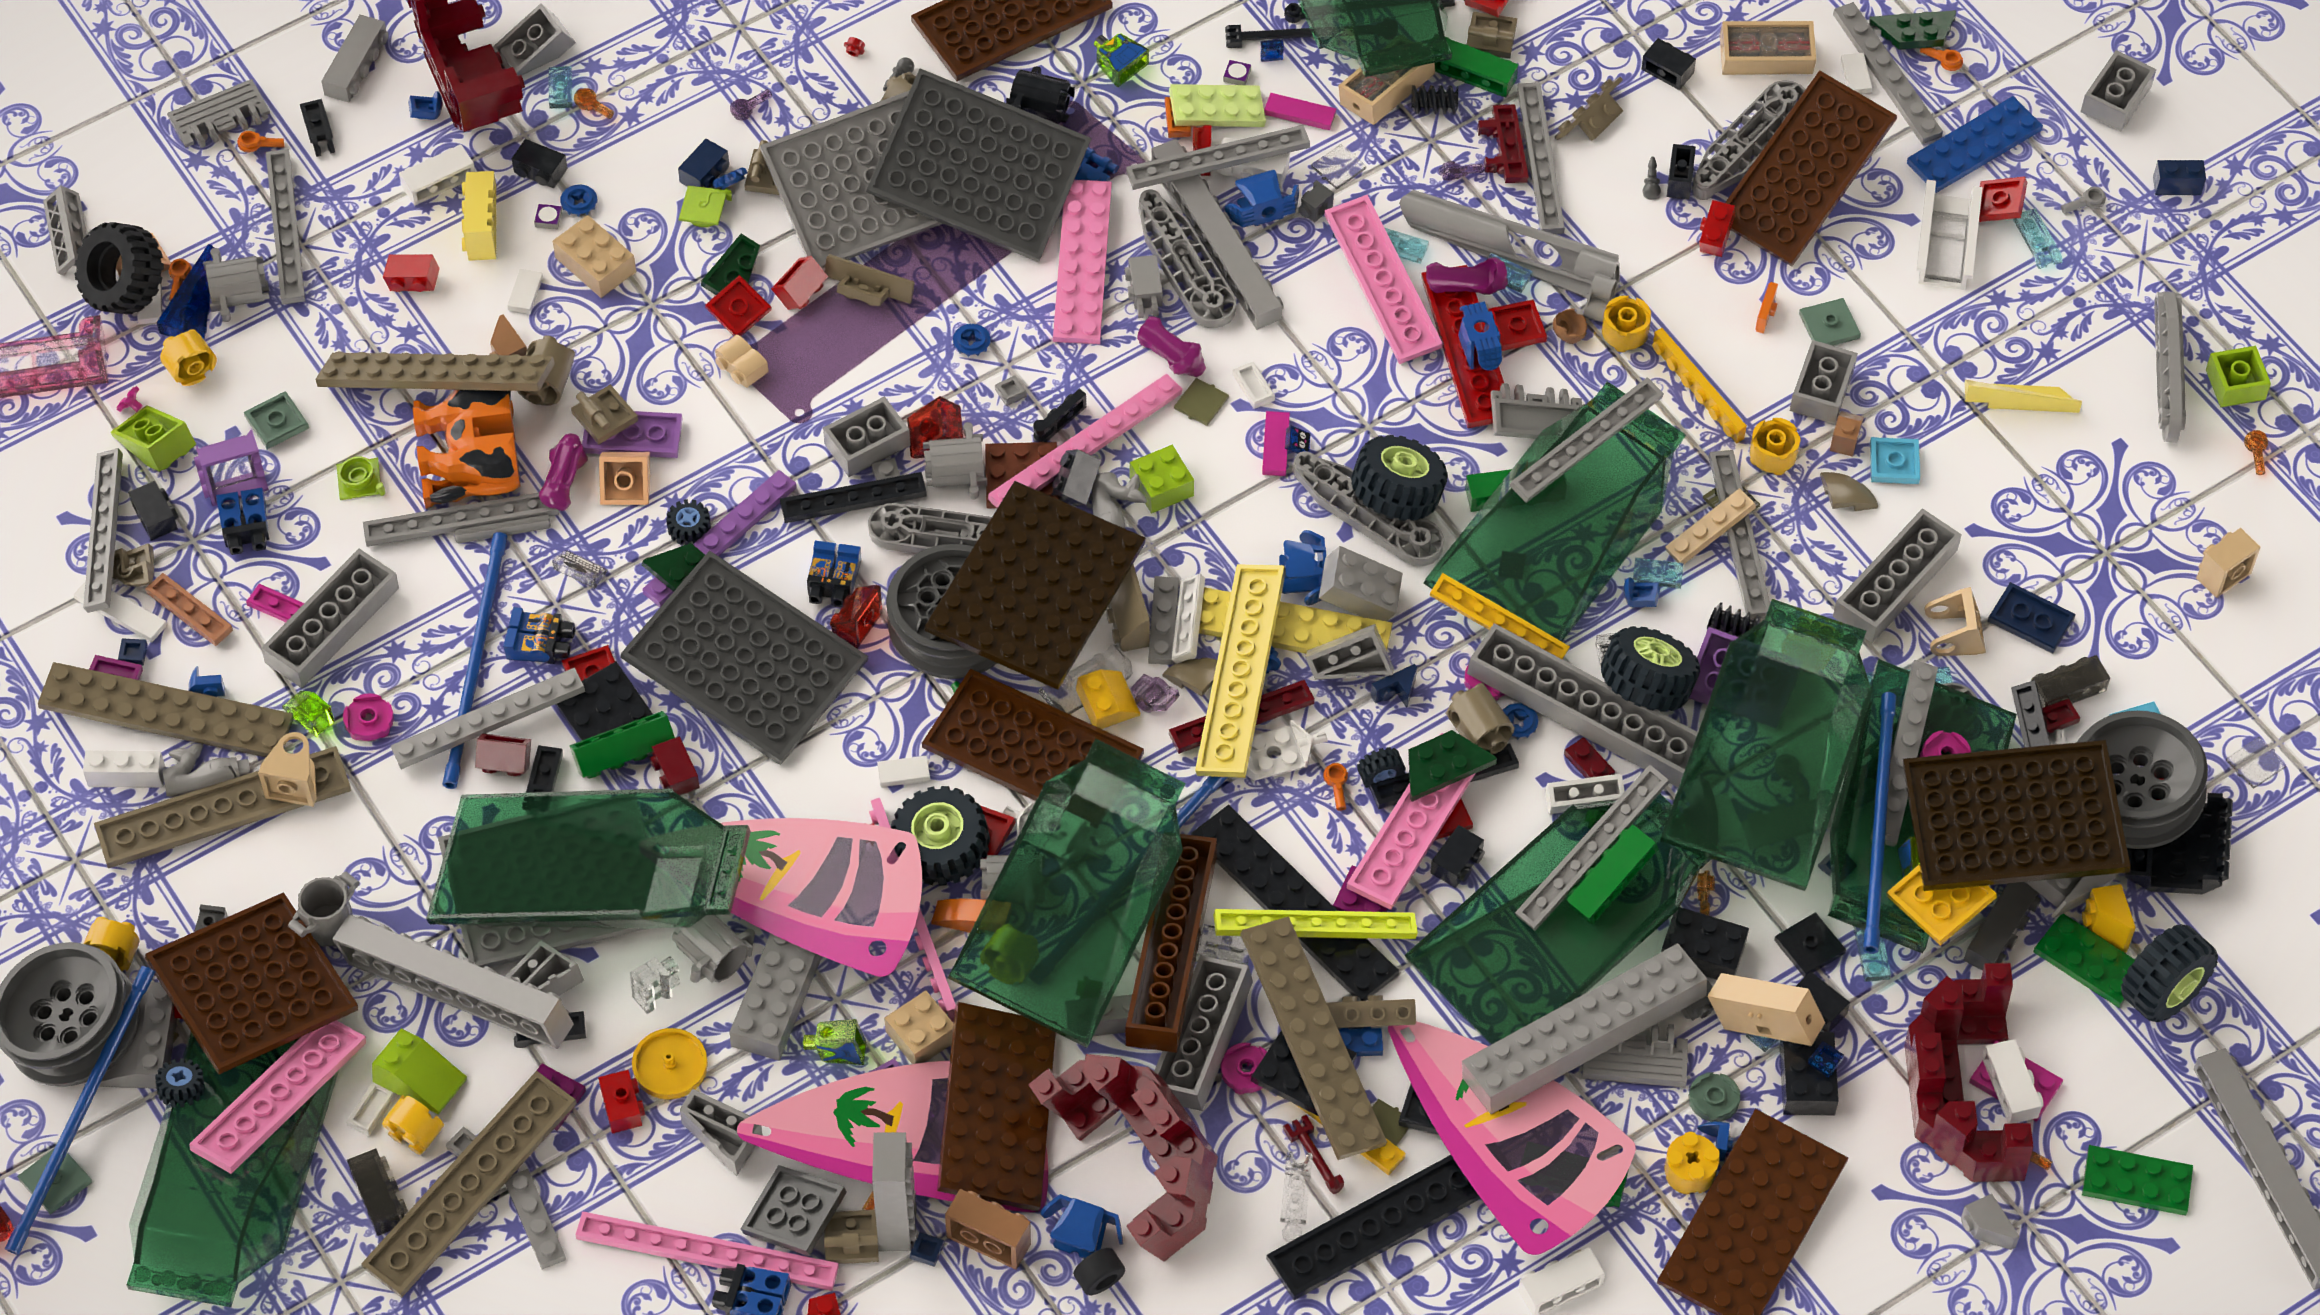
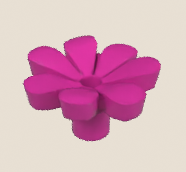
[116,386,143,412]

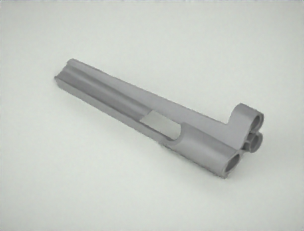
[1399,190,1620,323]

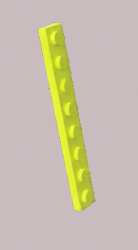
[1213,909,1418,939]

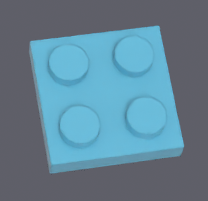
[1870,437,1920,484]

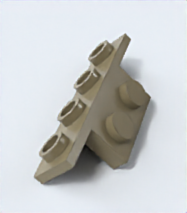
[1554,77,1623,141]
[824,254,915,307]
[1327,995,1416,1028]

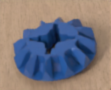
[712,167,748,190]
[560,184,598,217]
[953,324,991,357]
[1503,703,1538,740]

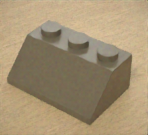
[1106,564,1150,652]

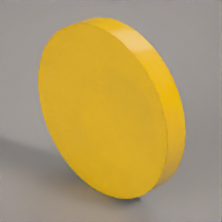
[632,1028,708,1099]

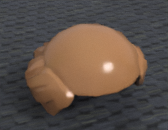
[1553,308,1587,344]

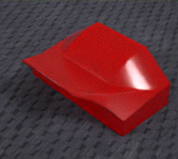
[1193,125,1212,176]

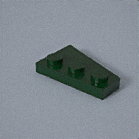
[701,233,760,295]

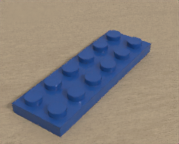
[1907,96,2043,193]

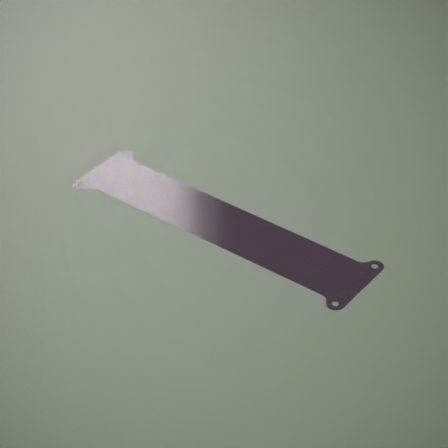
[750,101,1146,423]

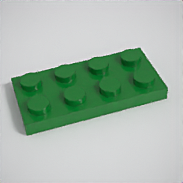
[2033,913,2135,1008]
[2082,1145,2193,1216]

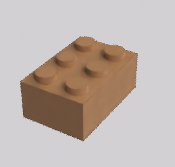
[945,1189,1031,1270]

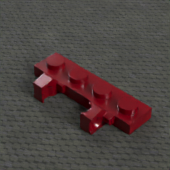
[1477,104,1529,183]

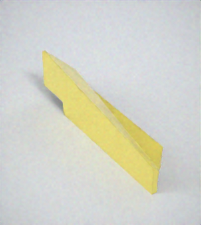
[1964,380,2082,413]

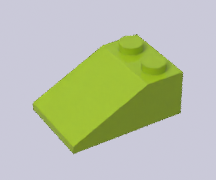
[110,405,197,472]
[372,1028,467,1115]

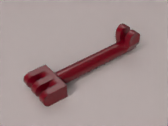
[1282,1115,1344,1194]

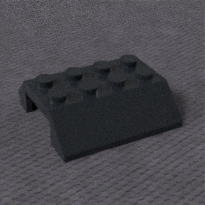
[2125,793,2233,895]

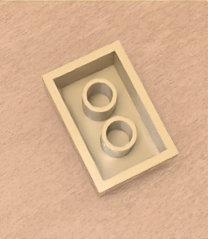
[552,215,636,298]

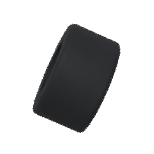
[1073,1248,1126,1296]

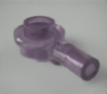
[730,89,772,121]
[1438,161,1484,181]

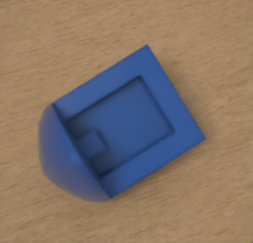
[408,91,443,120]
[1623,577,1660,607]
[188,666,225,697]
[1697,1121,1733,1162]

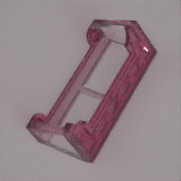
[0,315,109,398]

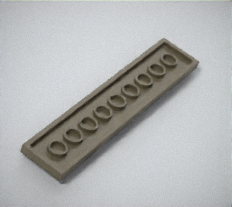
[315,351,555,391]
[37,662,294,757]
[94,746,352,869]
[1240,916,1387,1160]
[361,1070,577,1298]

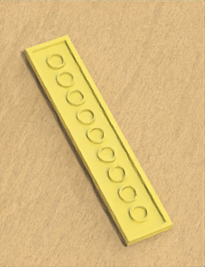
[1195,564,1285,778]

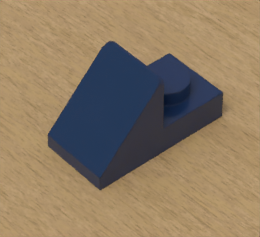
[1371,664,1417,708]

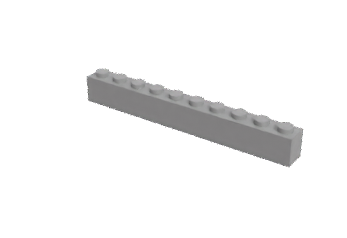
[1151,139,1284,330]
[2193,1048,2320,1290]

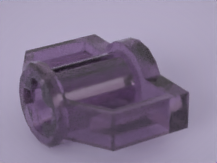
[1130,674,1180,713]

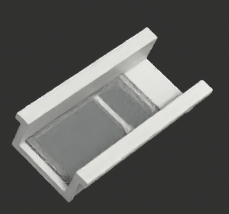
[1916,180,1983,290]

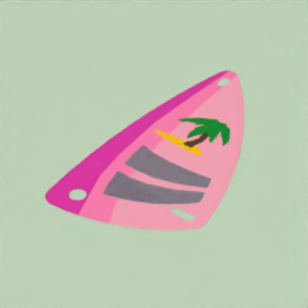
[639,818,922,977]
[1388,1021,1636,1255]
[737,1060,1048,1213]

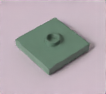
[1799,298,1861,346]
[243,391,309,450]
[17,1148,92,1215]

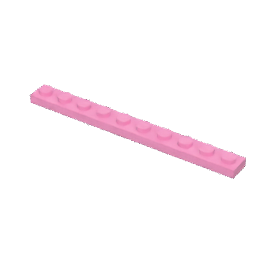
[988,374,1183,508]
[869,797,956,1022]
[575,1211,839,1291]

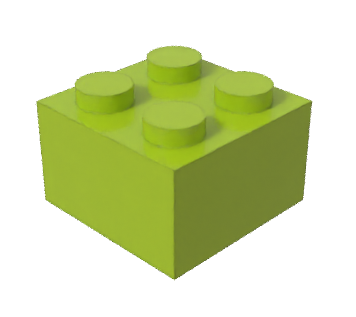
[2205,345,2271,408]
[1129,444,1194,514]

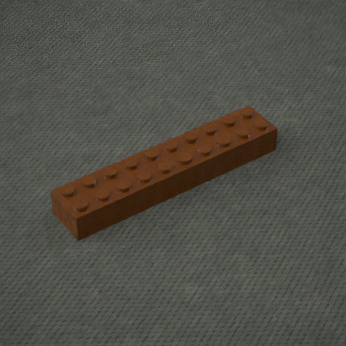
[1125,832,1217,1053]

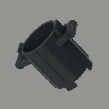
[1006,66,1075,124]

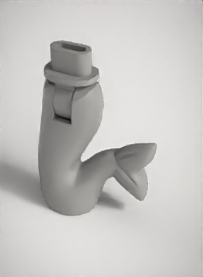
[1092,472,1147,528]
[163,743,251,797]

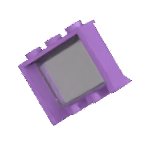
[193,428,269,506]

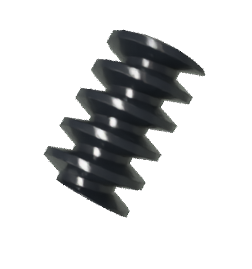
[1411,85,1458,115]
[1707,602,1761,643]

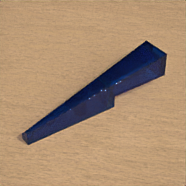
[156,244,215,340]

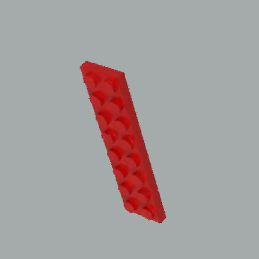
[1421,265,1504,428]

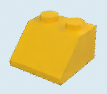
[1076,669,1141,729]
[2082,884,2136,953]

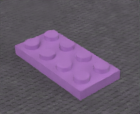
[582,411,683,458]

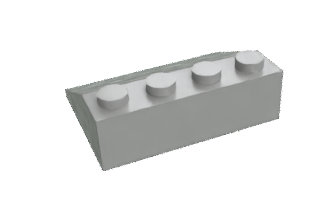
[99,982,177,1089]

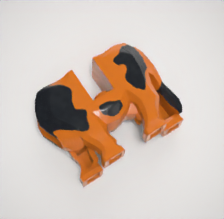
[413,390,521,509]

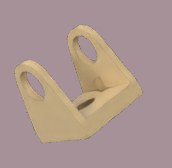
[1924,587,1986,656]
[258,732,317,807]

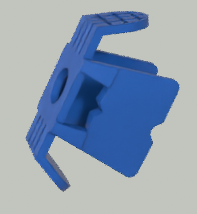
[1225,170,1299,228]
[1458,301,1502,370]
[1279,530,1327,606]
[1040,1194,1124,1259]

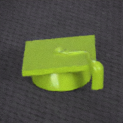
[678,186,732,227]
[336,456,386,500]

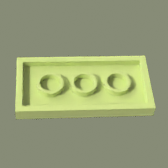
[1169,84,1266,127]

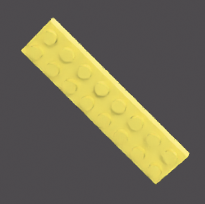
[1199,587,1393,654]

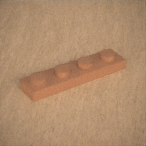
[145,573,233,646]

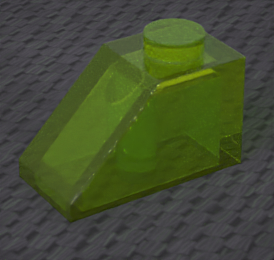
[282,691,334,737]

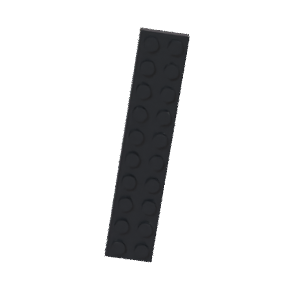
[1191,804,1399,1001]
[1266,1143,1514,1300]

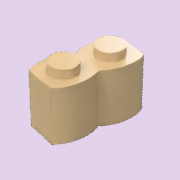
[715,335,769,388]

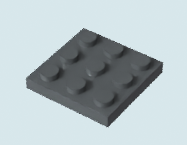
[740,1165,847,1256]

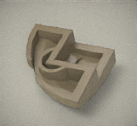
[1820,472,1878,511]
[113,543,154,587]
[1162,658,1217,697]

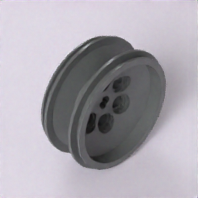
[886,544,997,679]
[2076,710,2208,849]
[0,942,140,1087]

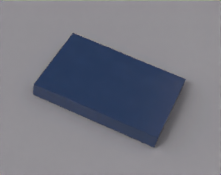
[1987,582,2076,654]

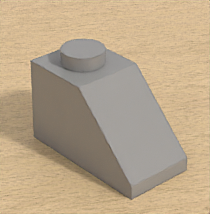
[1961,1194,2019,1250]

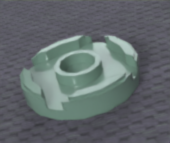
[1688,1072,1740,1122]

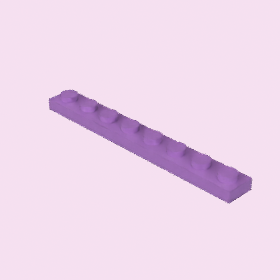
[642,470,797,607]

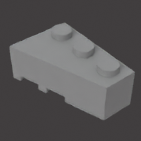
[1305,624,1394,680]
[507,940,584,996]
[680,1089,763,1176]

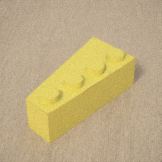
[462,171,496,261]

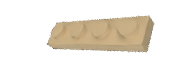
[1665,488,1756,567]

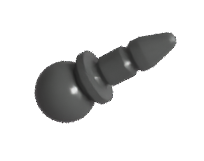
[883,57,915,91]
[1642,156,1661,200]

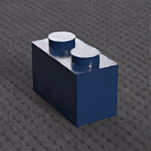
[678,138,730,188]
[2153,160,2206,195]

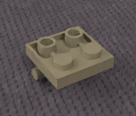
[1466,12,1518,59]
[744,140,780,195]
[571,384,638,445]
[824,1210,879,1264]

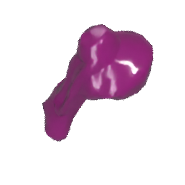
[1426,257,1508,295]
[1137,316,1206,377]
[539,433,588,511]

